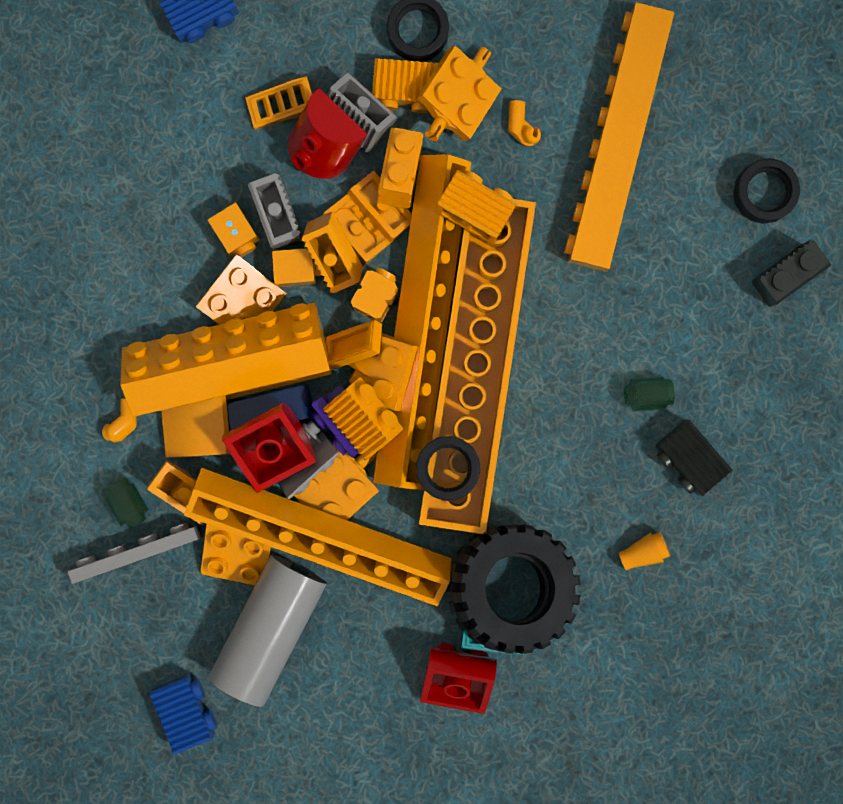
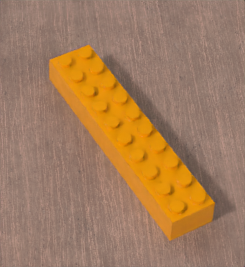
[419,199,536,534]

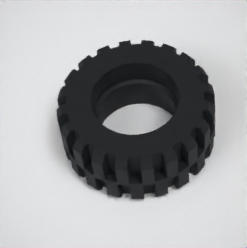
[447,524,581,654]

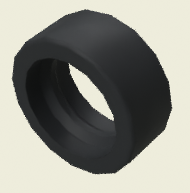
[387,0,449,62]
[733,158,801,224]
[416,436,481,501]

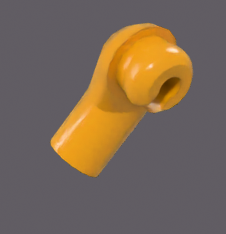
[508,100,541,146]
[102,399,137,443]

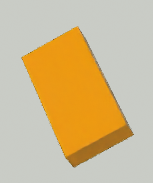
[326,320,382,370]

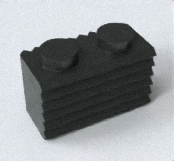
[752,240,831,307]
[655,419,732,496]

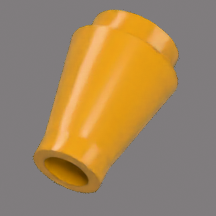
[619,532,671,571]

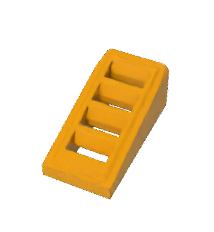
[245,76,312,130]

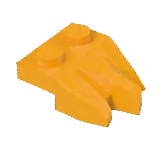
[348,333,418,411]

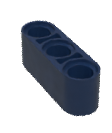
[227,385,314,431]

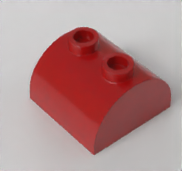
[287,88,368,179]
[222,403,316,493]
[420,643,497,714]

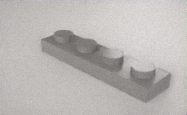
[68,522,202,584]

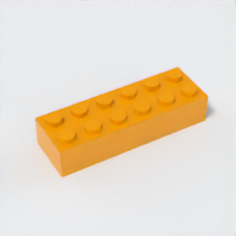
[120,302,330,417]

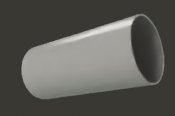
[208,554,327,707]

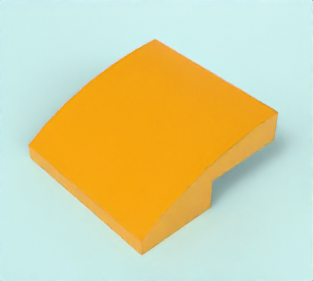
[322,170,412,266]
[161,395,230,458]

